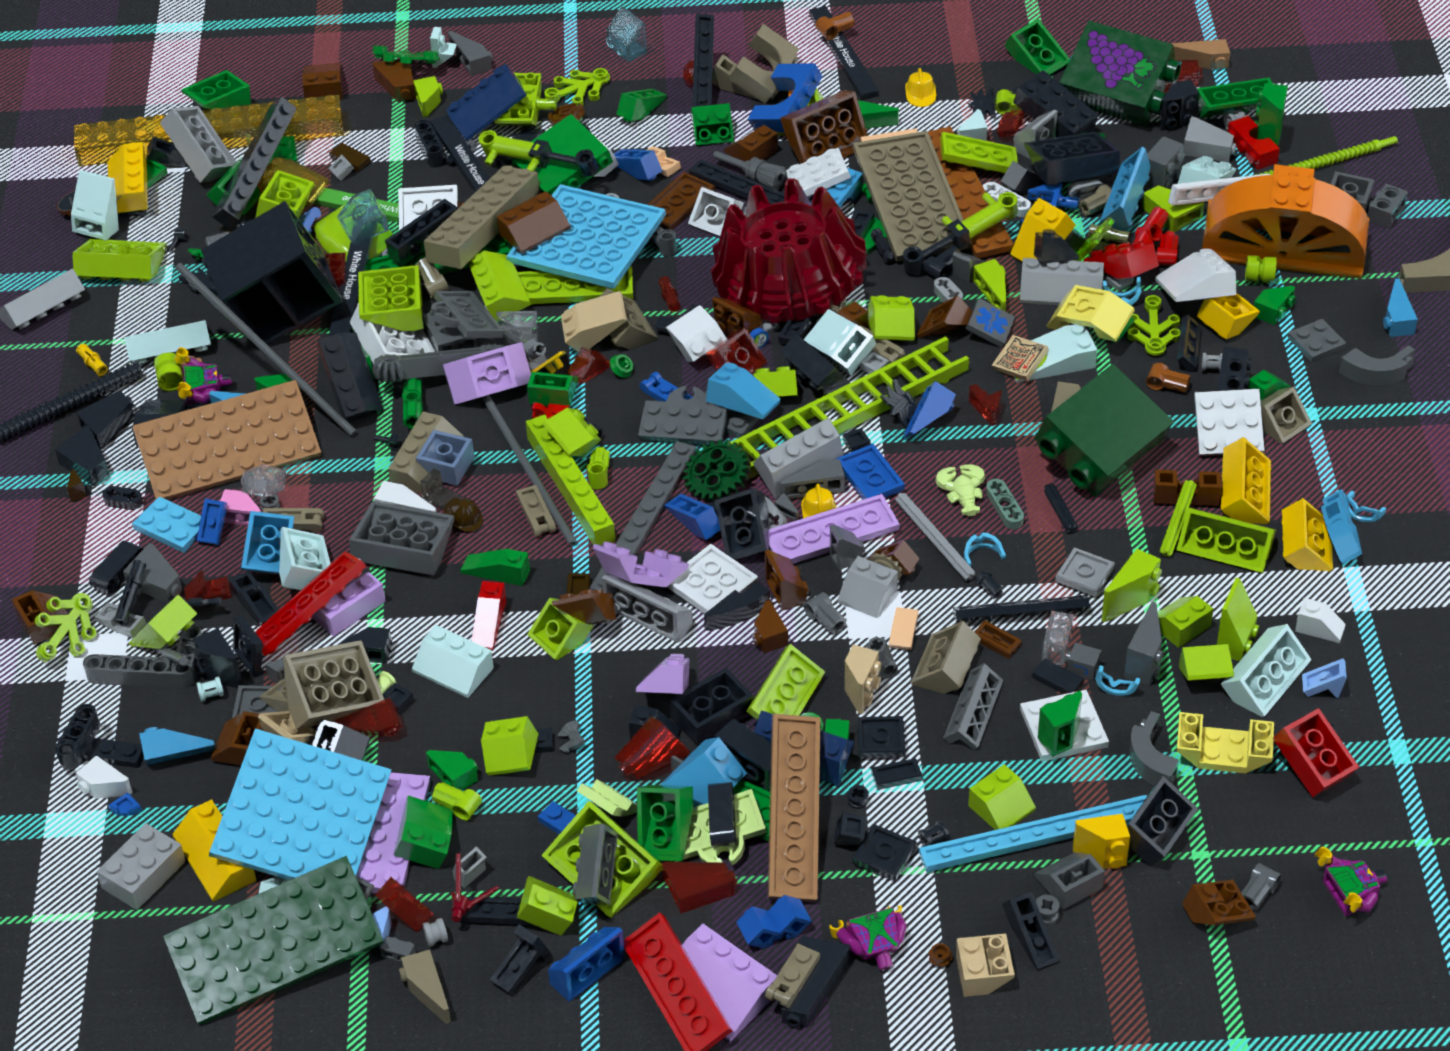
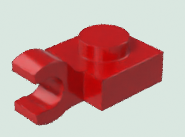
[532,403,569,419]

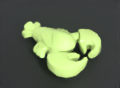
[935,465,985,516]

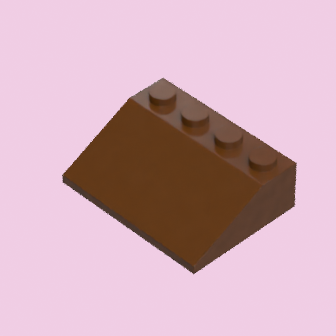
[780,90,868,164]

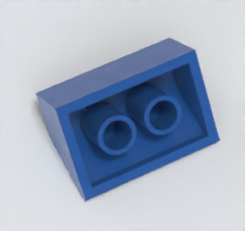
[548,927,625,1002]

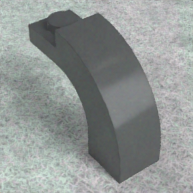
[1339,345,1415,386]
[1129,711,1179,786]

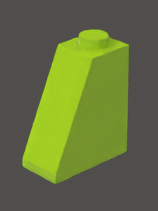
[1142,185,1205,232]

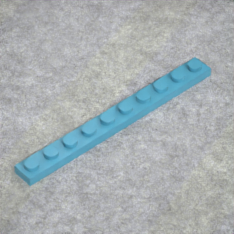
[919,795,1147,872]

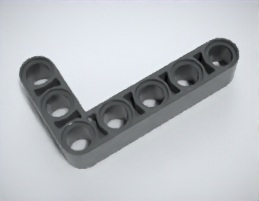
[83,624,202,689]

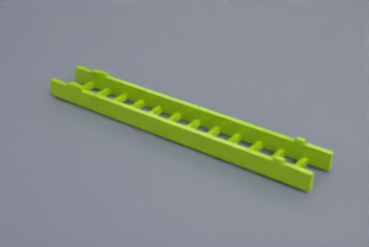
[731,336,969,479]

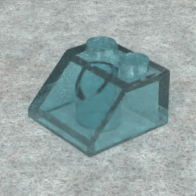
[606,6,647,62]
[337,189,389,245]

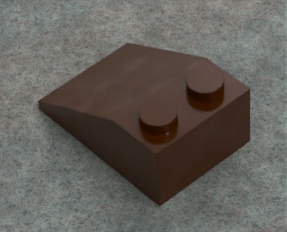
[302,62,343,103]

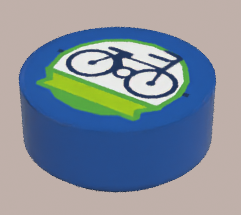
[748,328,769,349]

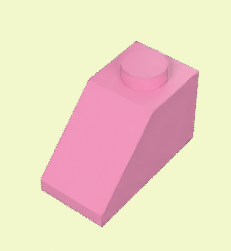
[220,489,261,526]

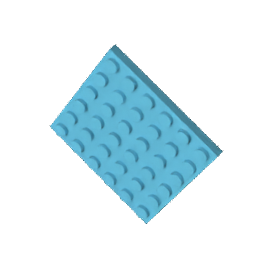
[506,184,666,289]
[209,728,392,880]

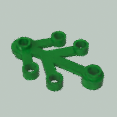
[372,45,440,64]

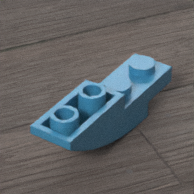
[1321,489,1362,564]

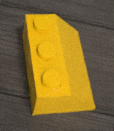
[1282,498,1333,571]

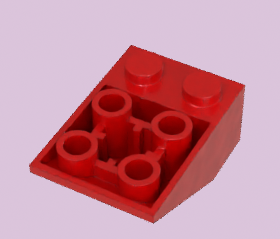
[1083,241,1159,279]

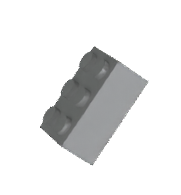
[96,823,186,910]

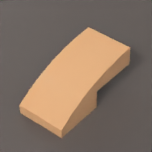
[647,146,681,177]
[889,607,919,650]

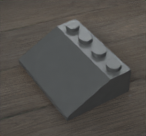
[349,501,454,575]

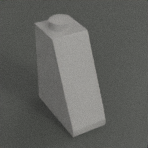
[1183,116,1236,162]

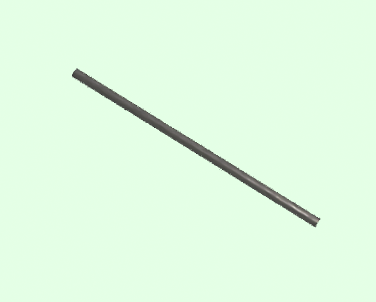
[175,263,356,436]
[481,395,577,547]

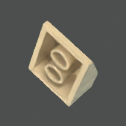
[561,291,627,354]

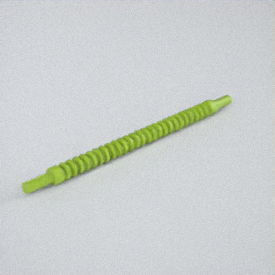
[1255,136,1398,175]

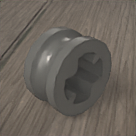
[259,493,280,511]

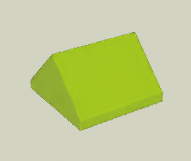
[1179,644,1234,680]

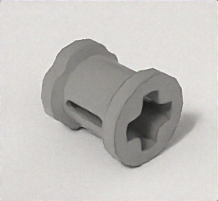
[1201,353,1222,372]

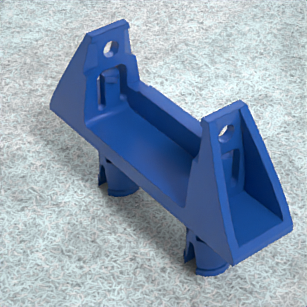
[1019,182,1079,229]

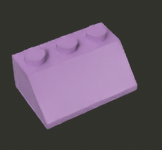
[312,572,386,637]
[636,654,689,694]

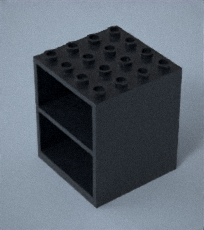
[201,201,343,350]

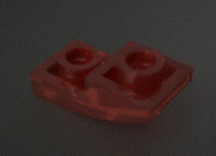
[997,110,1025,137]

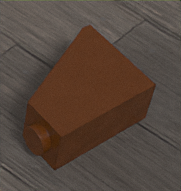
[372,59,416,102]

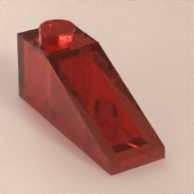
[331,698,404,736]

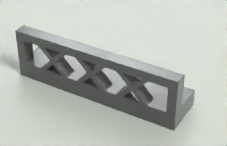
[943,663,1003,750]

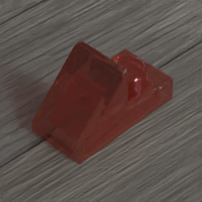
[969,384,1002,426]
[184,570,232,601]

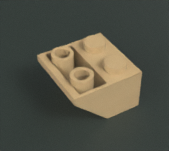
[845,644,882,714]
[956,934,1014,997]

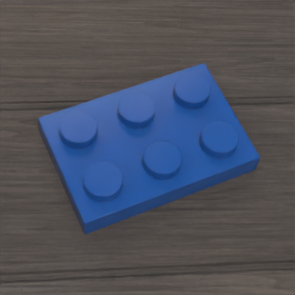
[836,444,905,500]

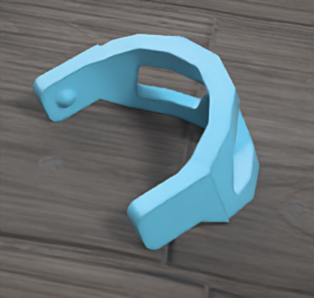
[1103,277,1141,305]
[1346,491,1387,522]
[963,533,1006,567]
[1095,665,1140,696]

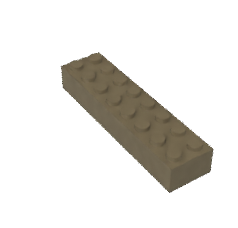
[424,166,540,269]

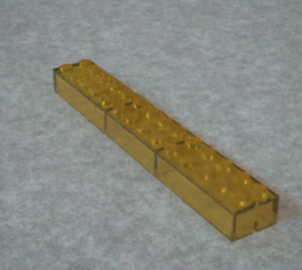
[74,95,344,167]

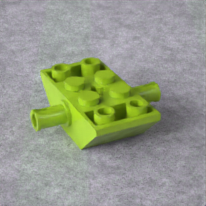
[494,73,557,126]

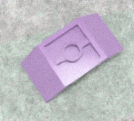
[443,342,531,405]
[593,542,689,587]

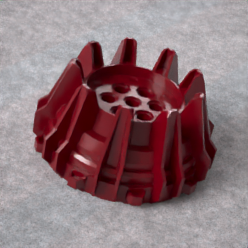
[711,178,867,323]

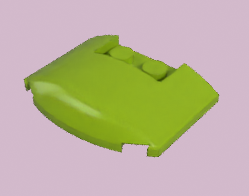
[313,200,393,264]

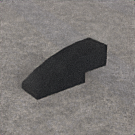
[146,136,189,167]
[229,571,279,625]
[704,582,770,631]

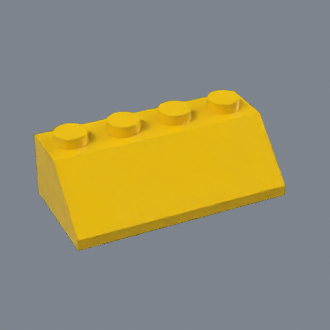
[108,142,148,213]
[1221,437,1271,524]
[172,799,257,902]

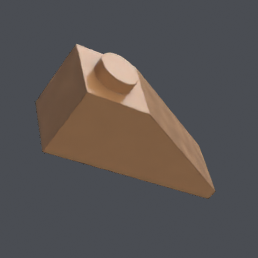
[1171,39,1230,69]

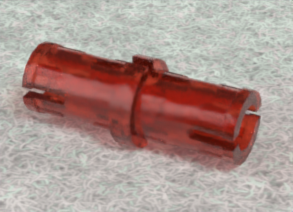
[658,276,681,312]

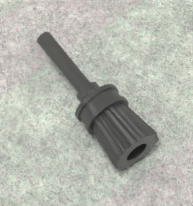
[713,151,787,191]

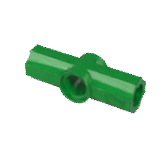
[402,378,423,429]

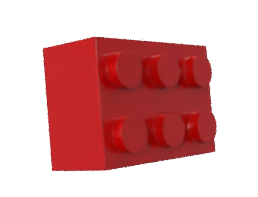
[1273,708,1359,797]

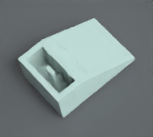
[1178,156,1236,184]
[71,170,119,240]
[804,309,876,375]

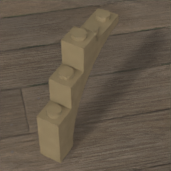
[1399,249,1450,293]

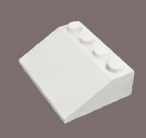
[1155,249,1236,302]
[350,303,435,366]

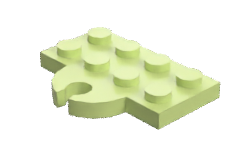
[675,789,767,869]

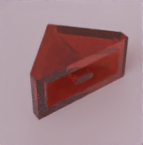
[568,347,610,385]

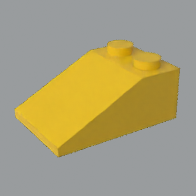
[1011,198,1076,262]

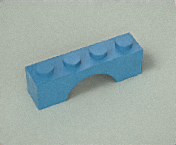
[827,168,863,208]

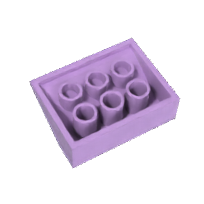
[682,924,777,1042]

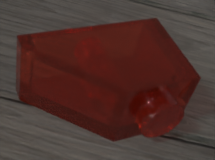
[375,877,434,932]

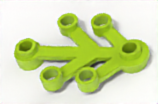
[544,68,610,106]
[1127,295,1180,356]
[35,593,97,662]

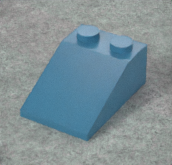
[706,363,780,419]
[241,511,294,575]
[660,737,747,808]

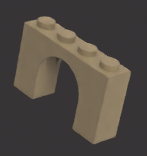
[728,24,799,104]

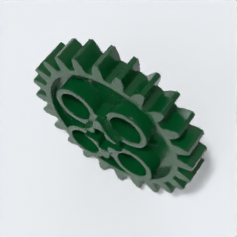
[683,439,751,503]

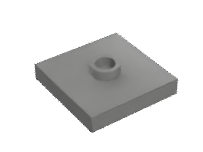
[1055,547,1115,597]

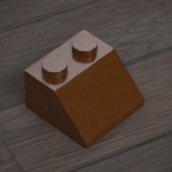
[724,125,778,161]
[764,550,809,611]

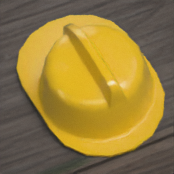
[905,68,936,107]
[801,484,836,519]

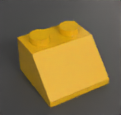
[1197,293,1260,339]
[1072,813,1130,869]

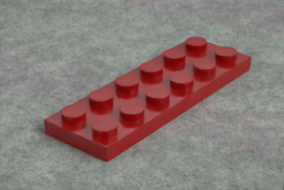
[255,551,366,657]
[623,912,733,1051]

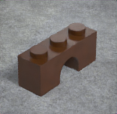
[1153,470,1222,506]

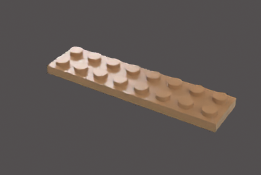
[768,714,820,903]

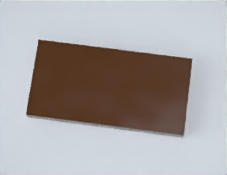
[647,172,715,230]

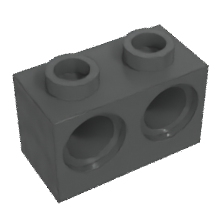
[1366,184,1408,229]

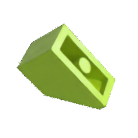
[413,76,443,118]

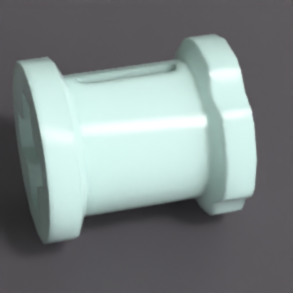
[196,676,224,702]

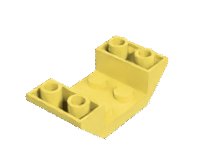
[1047,285,1135,341]
[1177,712,1274,774]

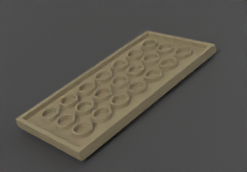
[853,131,972,262]

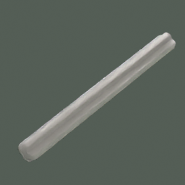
[895,493,975,581]

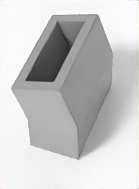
[453,847,487,888]

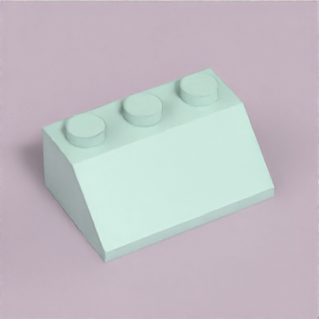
[412,625,494,698]

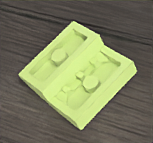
[577,779,637,817]

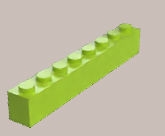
[526,414,615,546]

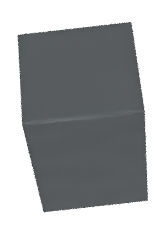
[775,493,798,521]

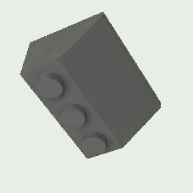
[573,824,618,905]

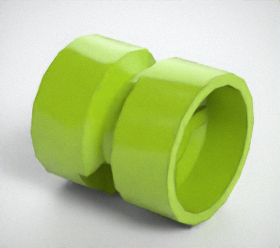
[1245,255,1276,283]
[154,352,184,391]

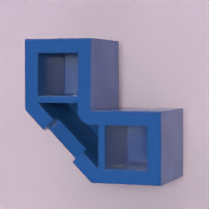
[737,895,812,949]

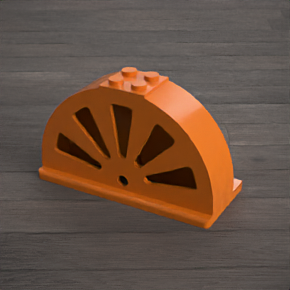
[1202,164,1369,278]

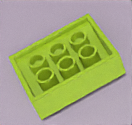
[73,239,167,282]
[358,265,423,331]
[542,801,665,918]

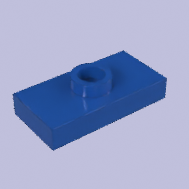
[197,499,227,545]

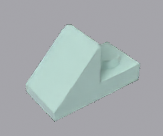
[430,27,456,68]

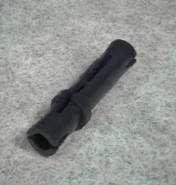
[113,560,147,625]

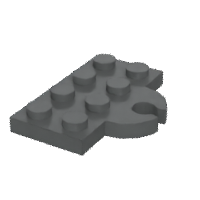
[430,291,504,340]
[638,386,728,445]

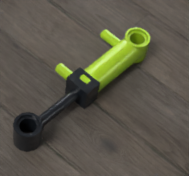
[479,130,599,177]
[903,192,1018,274]

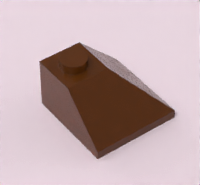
[916,295,973,338]

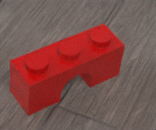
[1227,116,1280,170]

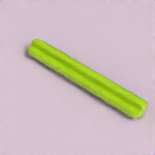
[1159,480,1197,557]

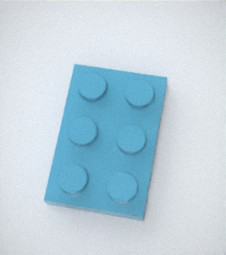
[132,497,201,553]

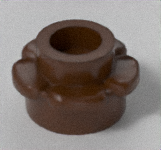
[928,943,953,967]

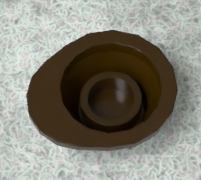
[444,496,483,532]

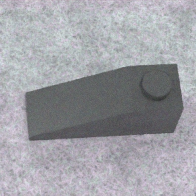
[448,31,493,76]
[780,459,845,499]

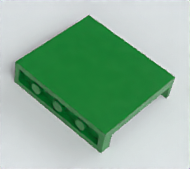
[510,114,613,196]

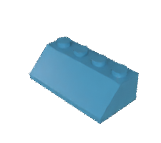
[1099,147,1151,231]

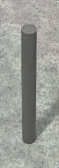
[153,646,188,665]

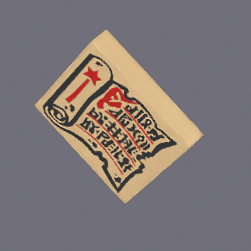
[992,335,1049,381]

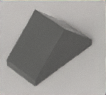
[953,251,985,283]

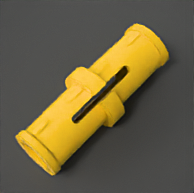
[76,343,108,376]

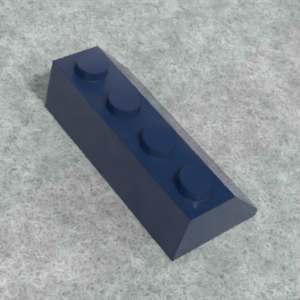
[446,64,527,141]
[754,710,854,786]

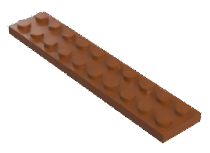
[928,126,1014,258]

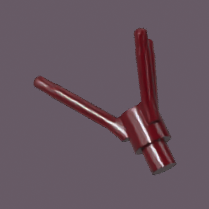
[451,853,499,922]

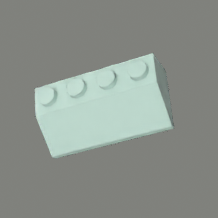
[124,320,211,364]
[1221,624,1312,717]

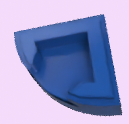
[108,793,142,816]

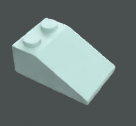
[279,527,330,590]

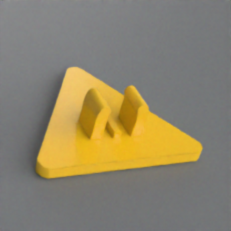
[531,351,566,373]

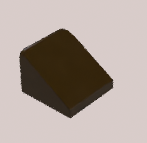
[67,470,86,502]

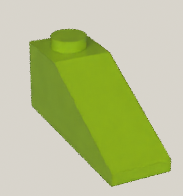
[973,259,1006,312]

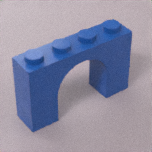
[748,63,823,132]

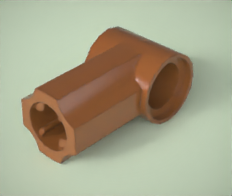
[815,12,855,40]
[1146,363,1191,393]

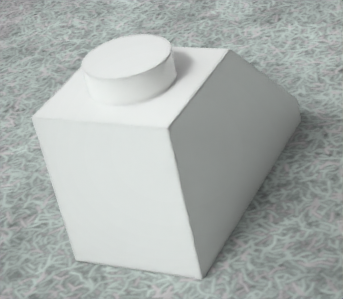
[1295,598,1346,643]
[76,756,132,799]

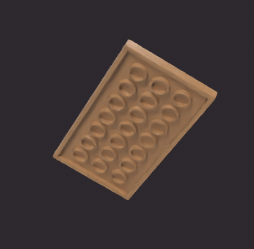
[132,380,321,500]

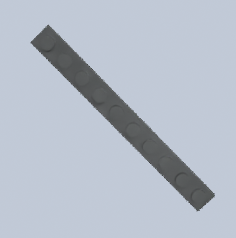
[590,441,696,591]

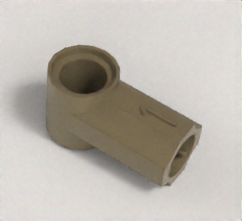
[1079,184,1112,216]
[415,257,450,299]

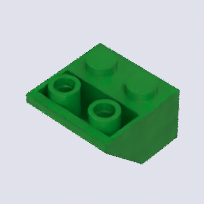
[690,103,734,145]
[527,372,578,407]
[1037,691,1082,757]

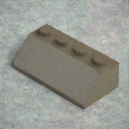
[388,412,464,496]

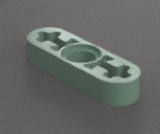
[986,479,1024,529]

